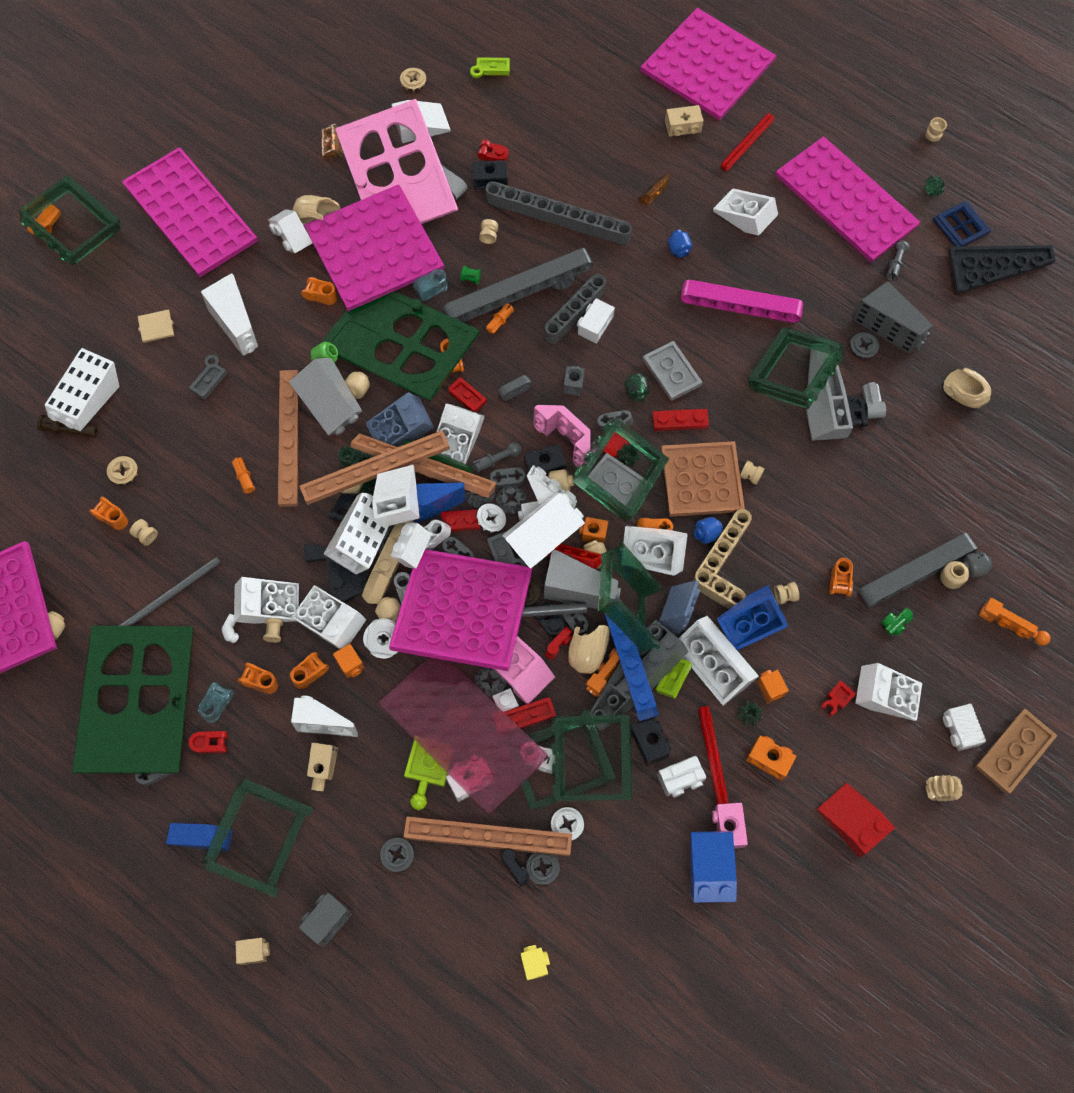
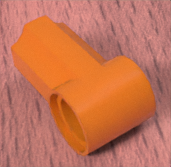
[27,204,61,239]

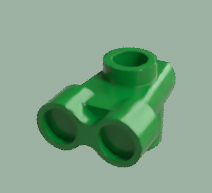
[881,607,914,637]

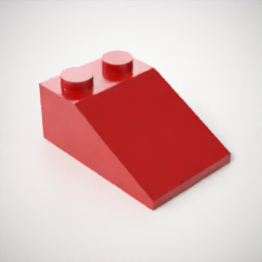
[817,783,895,858]

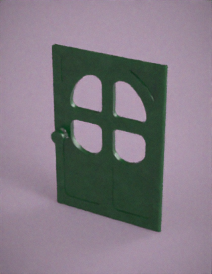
[321,291,480,401]
[72,625,194,774]

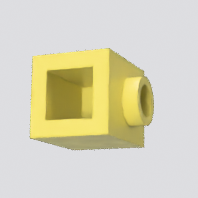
[520,945,550,981]

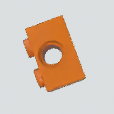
[746,735,796,781]

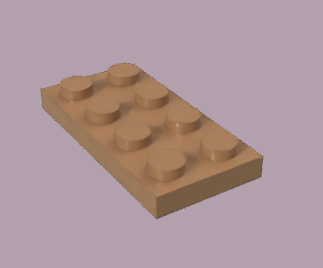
[975,709,1057,795]

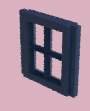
[933,201,991,246]

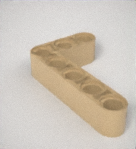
[693,509,752,609]

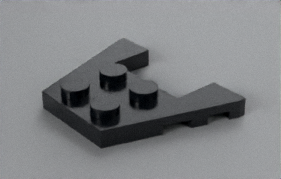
[304,544,368,602]

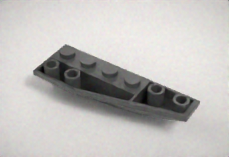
[587,620,689,731]

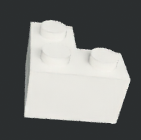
[268,209,312,253]

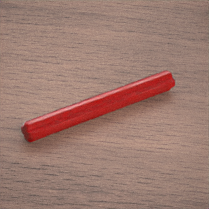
[720,113,774,171]
[698,706,729,805]

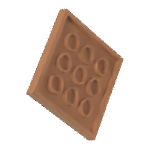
[661,441,745,517]

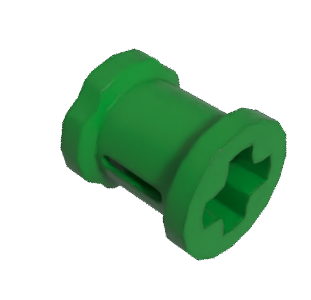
[460,265,481,285]

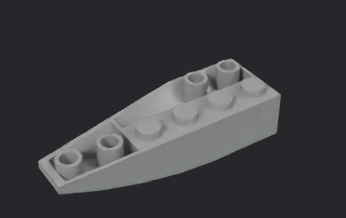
[805,341,853,441]

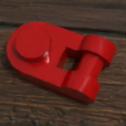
[477,140,509,161]
[545,627,573,660]
[189,731,227,754]

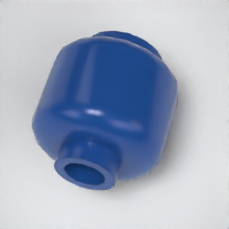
[667,230,692,258]
[694,517,723,544]

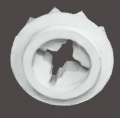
[476,504,506,533]
[551,807,584,840]

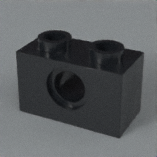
[472,160,508,190]
[524,445,567,476]
[630,717,671,766]

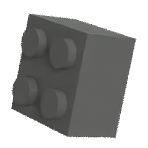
[299,893,352,948]

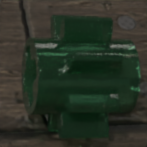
[924,175,946,197]
[617,443,640,467]
[738,701,763,727]

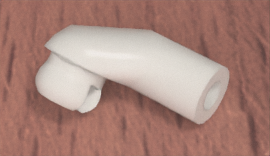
[222,614,239,643]

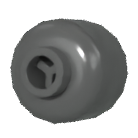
[961,552,992,578]

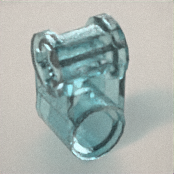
[412,269,448,301]
[198,682,234,723]

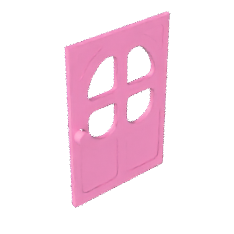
[335,99,458,224]

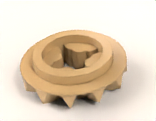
[400,68,427,92]
[107,456,138,485]

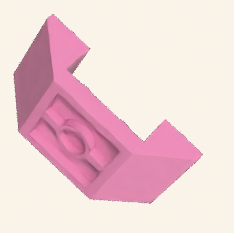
[534,405,590,472]
[494,636,555,704]

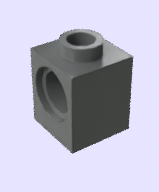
[563,366,585,396]

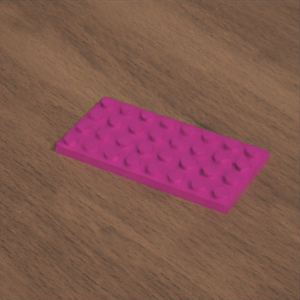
[775,136,920,263]
[122,147,258,278]

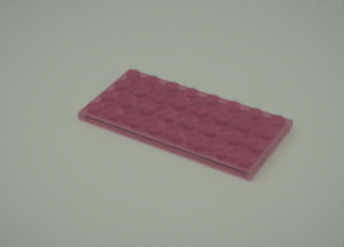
[379,657,548,814]

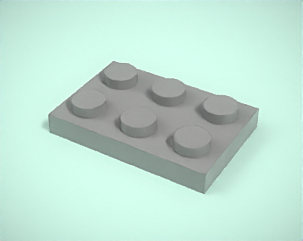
[642,341,702,401]
[584,453,652,514]

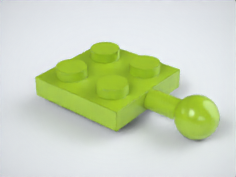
[404,737,455,810]

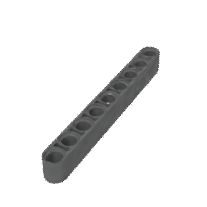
[486,182,632,245]
[442,248,594,322]

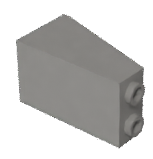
[289,358,363,435]
[544,550,621,610]

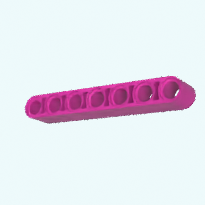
[681,280,803,323]

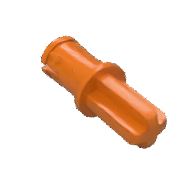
[486,303,514,334]
[232,457,255,494]

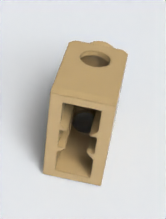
[307,743,338,791]

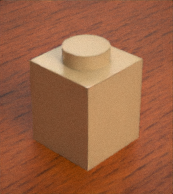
[236,938,270,965]

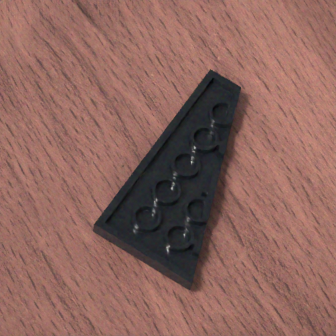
[948,245,1056,295]

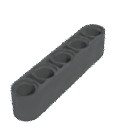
[544,274,606,344]

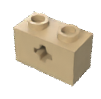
[665,105,703,136]

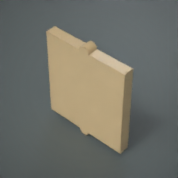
[138,310,175,343]

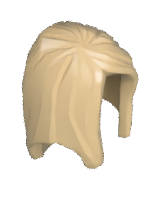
[293,195,340,226]
[943,368,991,408]
[568,625,610,674]

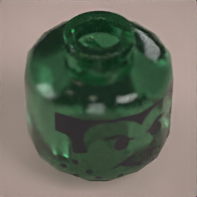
[625,373,650,402]

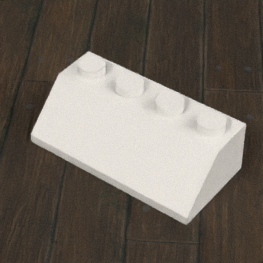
[678,616,759,705]

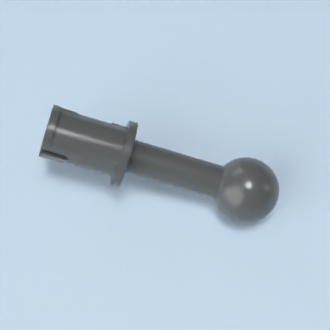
[886,240,909,281]
[472,442,522,473]

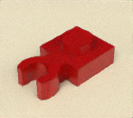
[821,681,856,717]

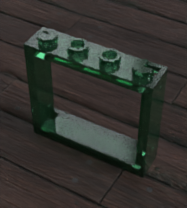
[19,175,120,266]
[748,327,844,409]
[572,418,669,522]
[551,715,633,802]

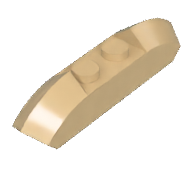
[362,520,414,604]

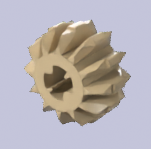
[926,775,963,802]

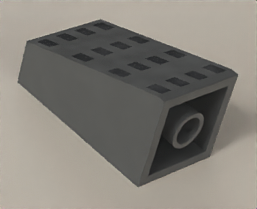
[853,281,933,353]

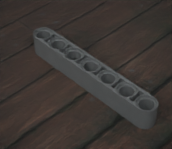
[858,533,978,608]

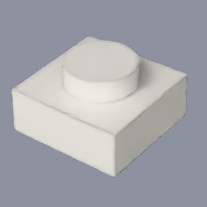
[492,688,519,713]

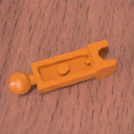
[979,598,1051,646]
[586,635,637,698]

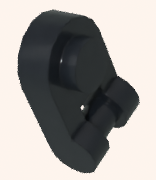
[847,395,869,428]
[329,493,356,522]
[534,601,564,637]
[501,849,529,887]

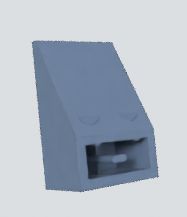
[366,392,434,447]
[659,580,700,635]

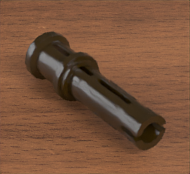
[37,414,98,438]

